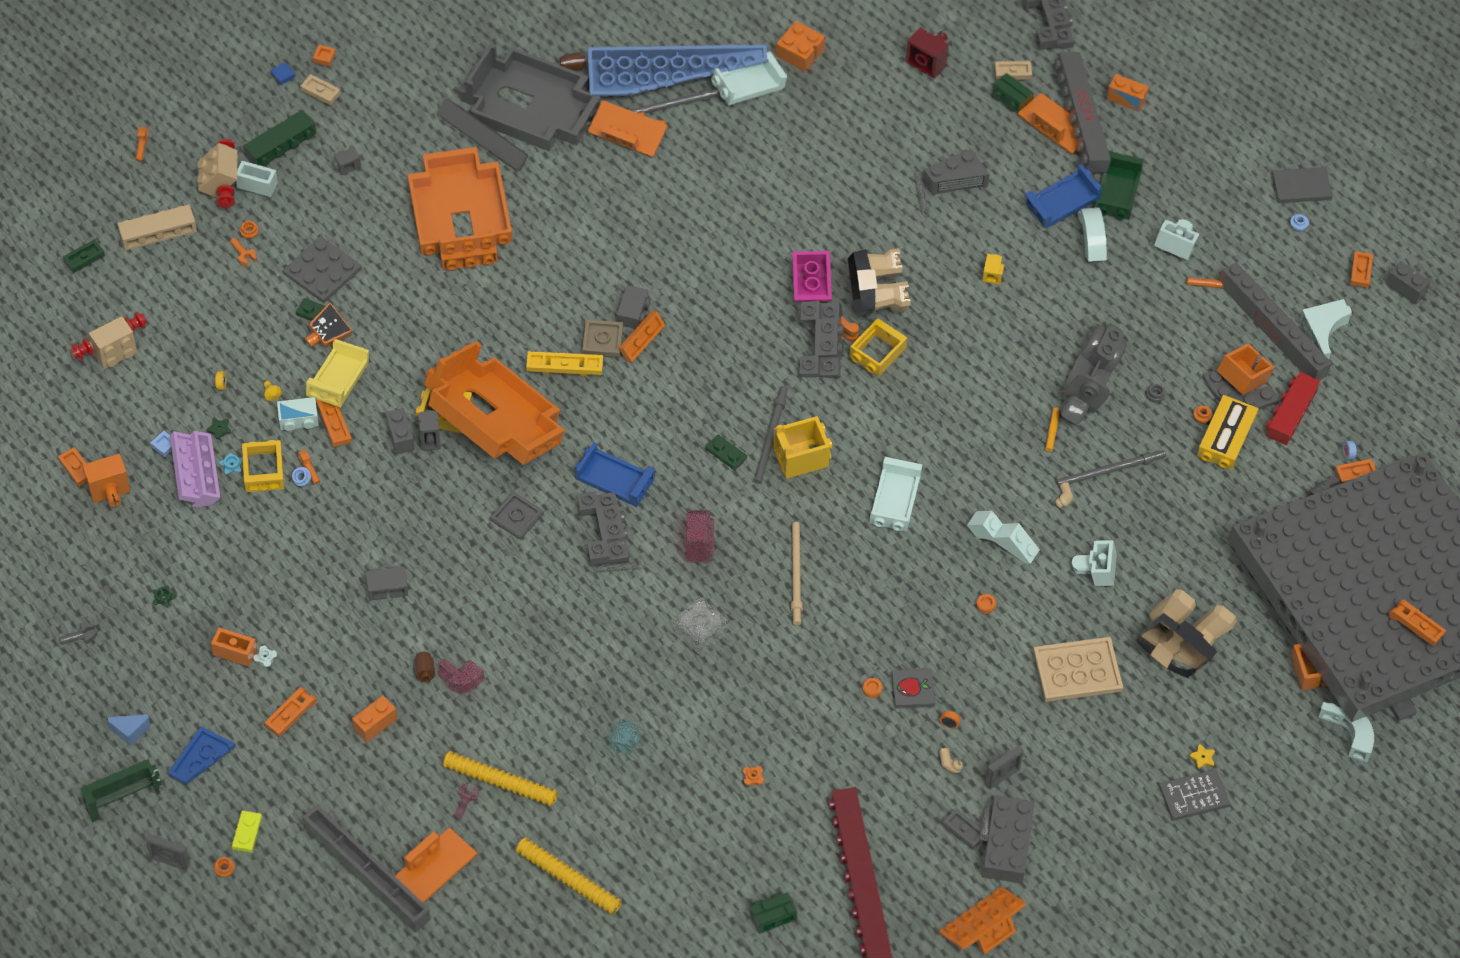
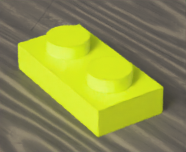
[232,811,262,853]

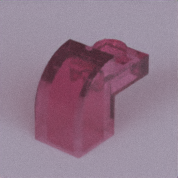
[439,658,485,694]

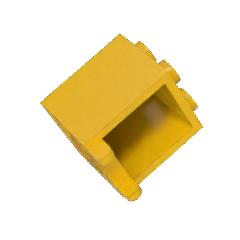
[773,416,832,479]

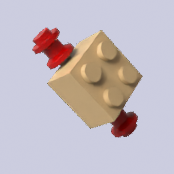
[197,139,237,209]
[70,312,147,369]

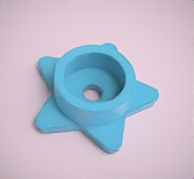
[219,453,243,474]

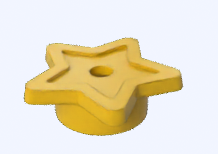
[1190,745,1215,768]

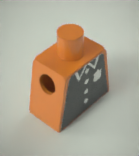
[305,303,352,348]

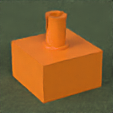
[83,453,131,507]

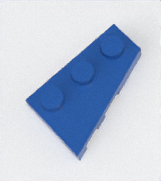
[168,726,236,785]

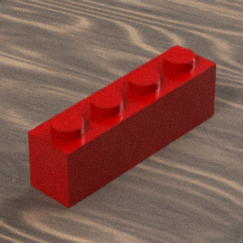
[1266,372,1320,446]

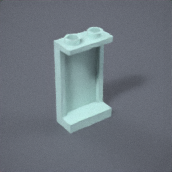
[712,52,787,105]
[870,457,922,531]

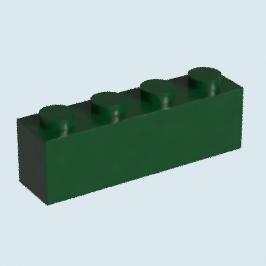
[243,110,316,167]

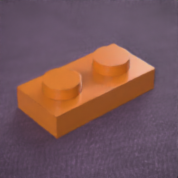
[1350,251,1373,288]
[58,447,86,487]
[1335,459,1376,484]

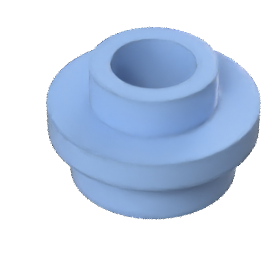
[1290,214,1309,231]
[292,467,311,486]

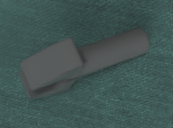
[59,623,97,645]

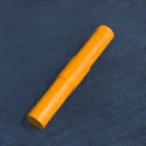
[1045,407,1060,452]

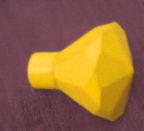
[263,381,282,401]

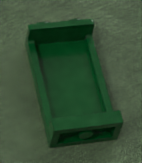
[1094,151,1144,220]
[80,759,162,823]

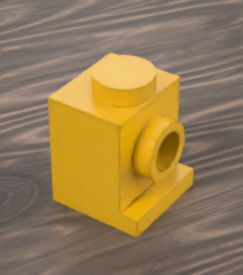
[982,254,1004,285]

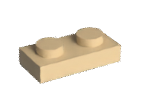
[995,61,1032,80]
[300,74,341,106]

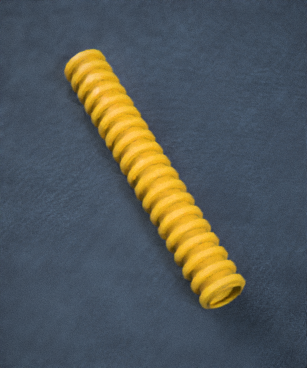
[443,751,558,807]
[516,837,621,915]

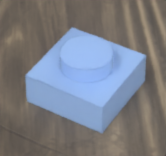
[150,431,172,457]

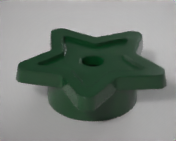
[207,418,231,439]
[152,585,177,608]

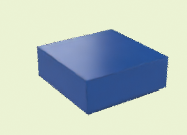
[270,62,296,85]

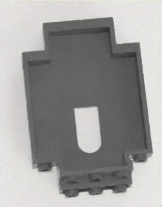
[459,44,600,151]

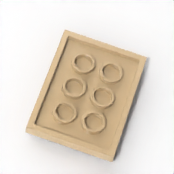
[1033,637,1123,702]

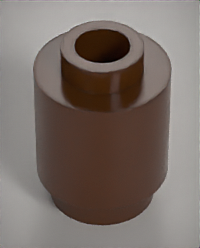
[559,52,586,71]
[414,652,435,682]

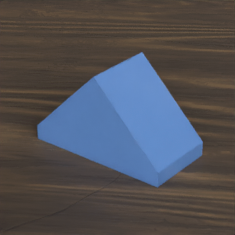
[108,714,150,746]

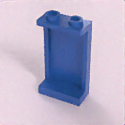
[1025,164,1102,229]
[574,442,655,507]

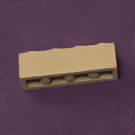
[118,205,197,250]

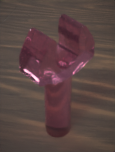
[454,783,479,820]

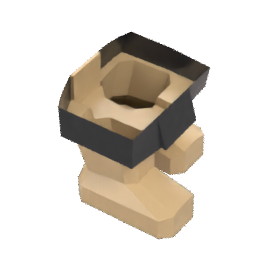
[847,249,911,316]
[1136,589,1237,678]

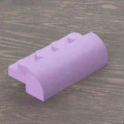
[170,431,220,507]

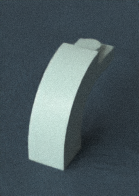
[1078,208,1107,262]
[1318,702,1374,762]

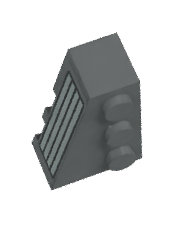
[923,149,990,195]

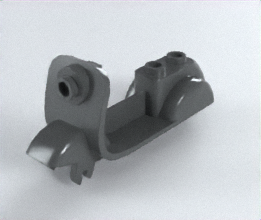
[1059,323,1127,425]

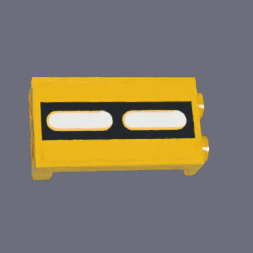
[1197,395,1259,470]

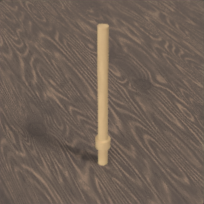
[791,522,803,625]

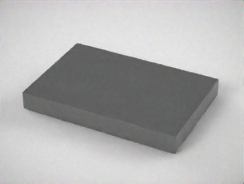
[1272,167,1333,203]

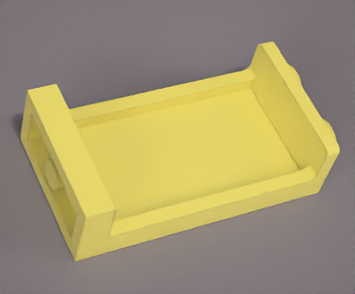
[306,339,369,407]

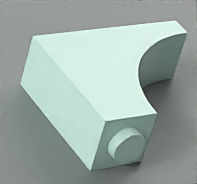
[1300,299,1352,359]

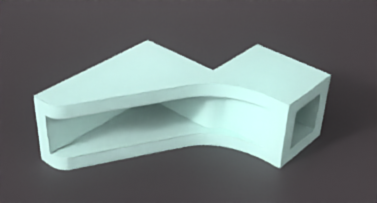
[967,511,1040,564]

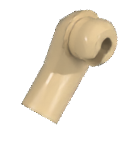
[1055,482,1073,508]
[939,748,963,773]

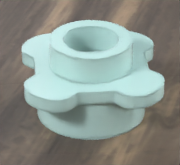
[253,646,277,667]

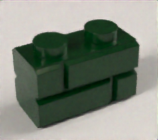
[992,73,1034,113]
[749,892,797,934]

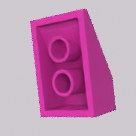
[792,251,832,302]

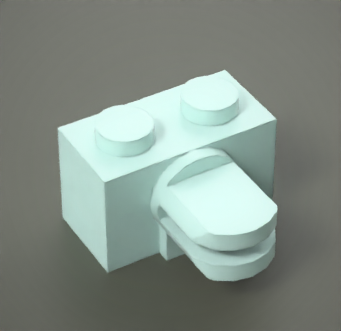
[1154,219,1199,260]
[1072,540,1117,586]

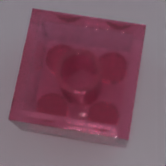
[686,510,714,563]

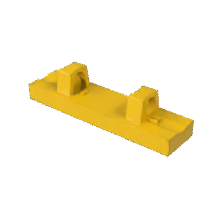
[526,351,603,376]

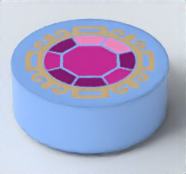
[1343,441,1357,460]

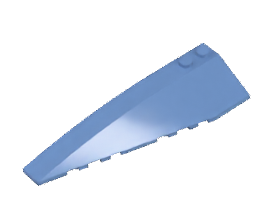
[587,45,767,96]

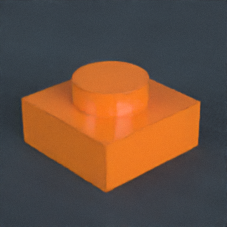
[313,45,336,67]

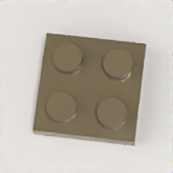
[582,319,623,357]

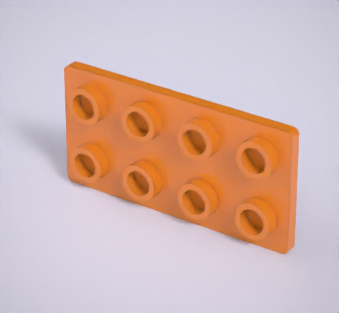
[1018,93,1077,154]
[588,101,668,157]
[395,828,477,903]
[939,887,1026,954]

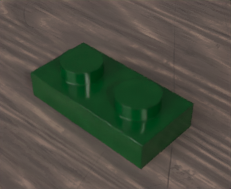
[63,239,105,273]
[296,298,338,321]
[706,434,747,471]

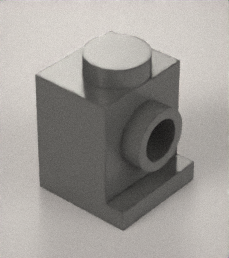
[331,145,361,176]

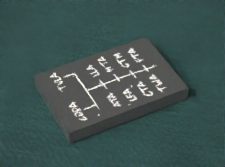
[1159,769,1230,821]

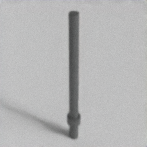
[630,89,720,113]
[754,386,788,484]
[1056,450,1166,487]

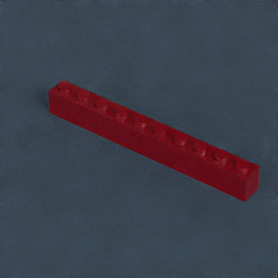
[828,787,893,958]

